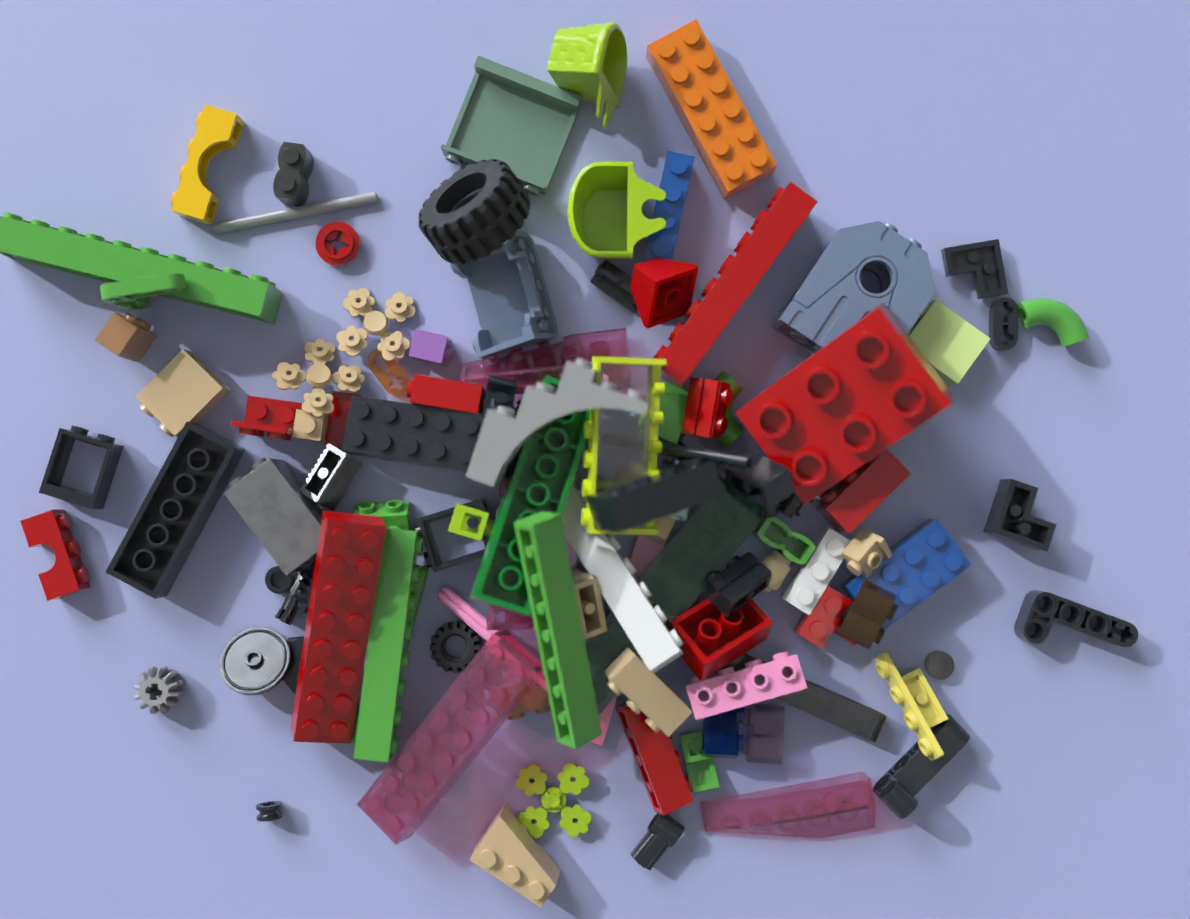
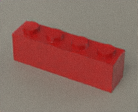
[615,702,693,815]

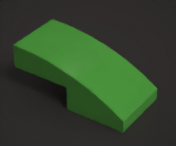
[680,730,720,794]

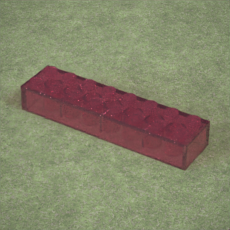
[357,630,544,845]

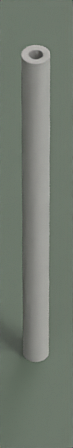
[213,191,378,234]

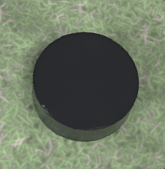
[265,566,295,594]

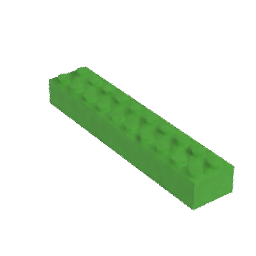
[0,212,283,324]

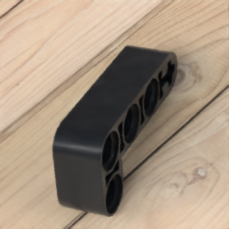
[1014,590,1138,647]
[872,714,971,819]

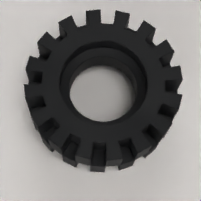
[430,620,482,673]

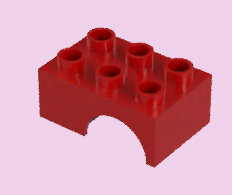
[735,302,953,505]

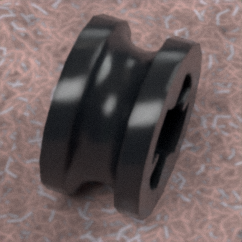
[256,801,283,822]

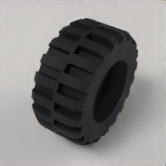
[418,159,530,265]

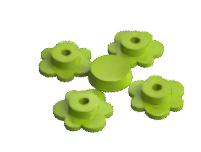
[515,762,592,838]

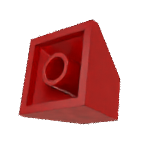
[630,257,699,329]

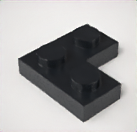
[941,239,1008,300]

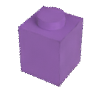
[409,329,454,366]

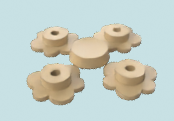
[336,288,416,361]
[272,338,365,418]

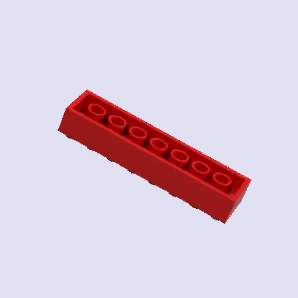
[653,182,818,387]
[291,511,386,744]

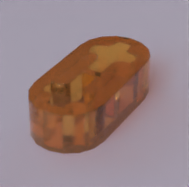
[367,349,409,396]

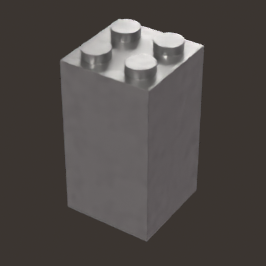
[223,458,323,576]

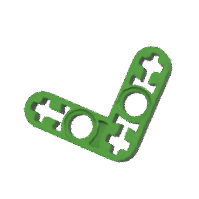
[100,273,187,310]

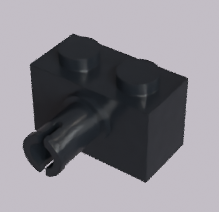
[724,450,794,518]

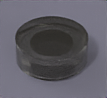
[924,650,954,680]

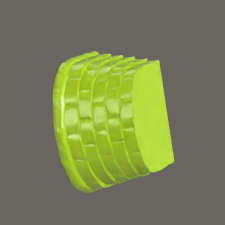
[547,22,628,128]
[567,161,666,259]

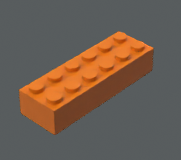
[646,19,777,200]

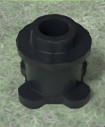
[778,492,814,518]

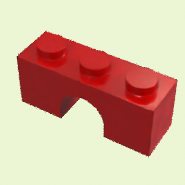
[20,509,91,601]

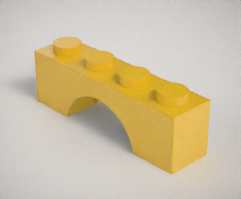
[171,104,245,226]

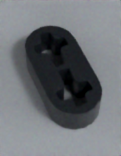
[989,297,1018,351]

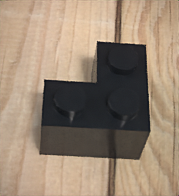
[983,479,1057,551]

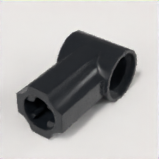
[631,813,685,870]

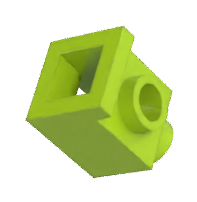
[448,503,494,541]

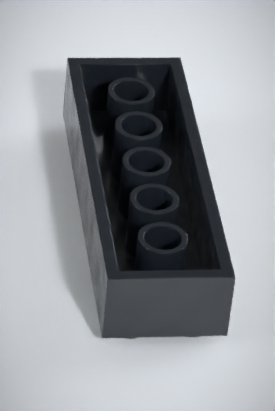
[342,395,517,479]
[106,421,246,599]

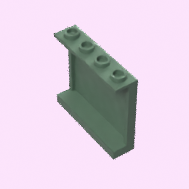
[441,55,582,196]

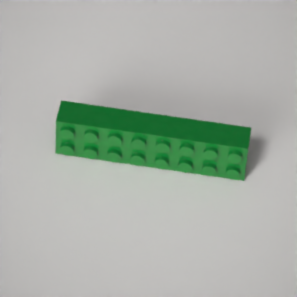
[470,376,590,616]

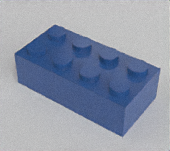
[841,519,972,629]

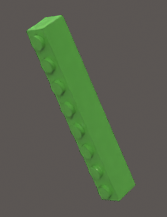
[514,511,602,749]
[354,527,424,762]

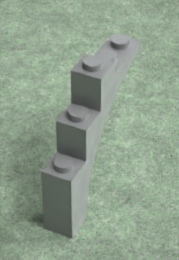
[465,358,652,487]

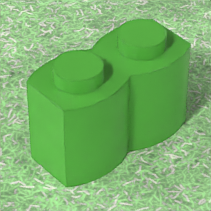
[753,516,816,565]

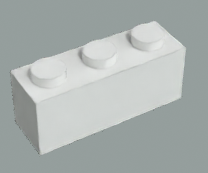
[780,527,851,615]

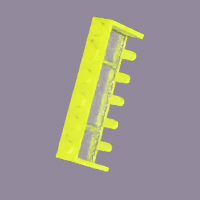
[581,356,666,535]

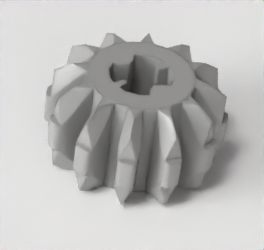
[133,666,184,714]

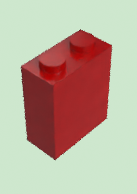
[406,374,486,414]

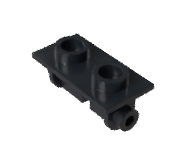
[590,259,638,314]

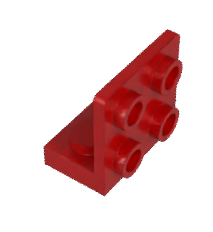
[231,396,303,441]

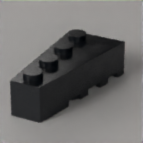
[586,457,723,533]

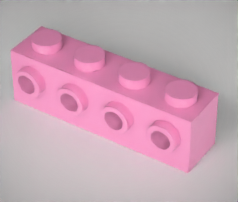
[685,651,807,720]

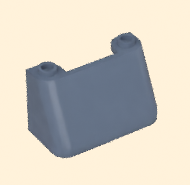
[450,231,558,358]

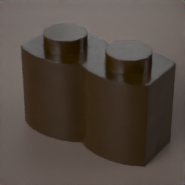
[838,580,898,650]

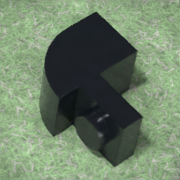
[482,376,517,418]

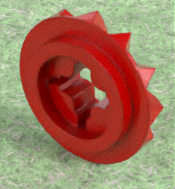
[315,221,360,266]

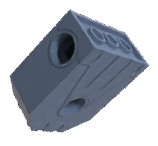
[772,221,935,354]

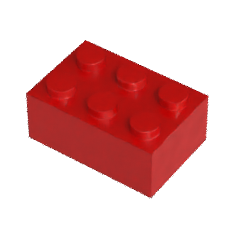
[815,449,911,534]
[668,599,773,681]

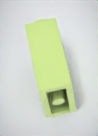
[908,299,991,386]

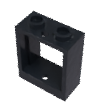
[39,425,124,509]
[415,498,489,572]

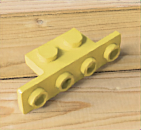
[875,651,948,761]

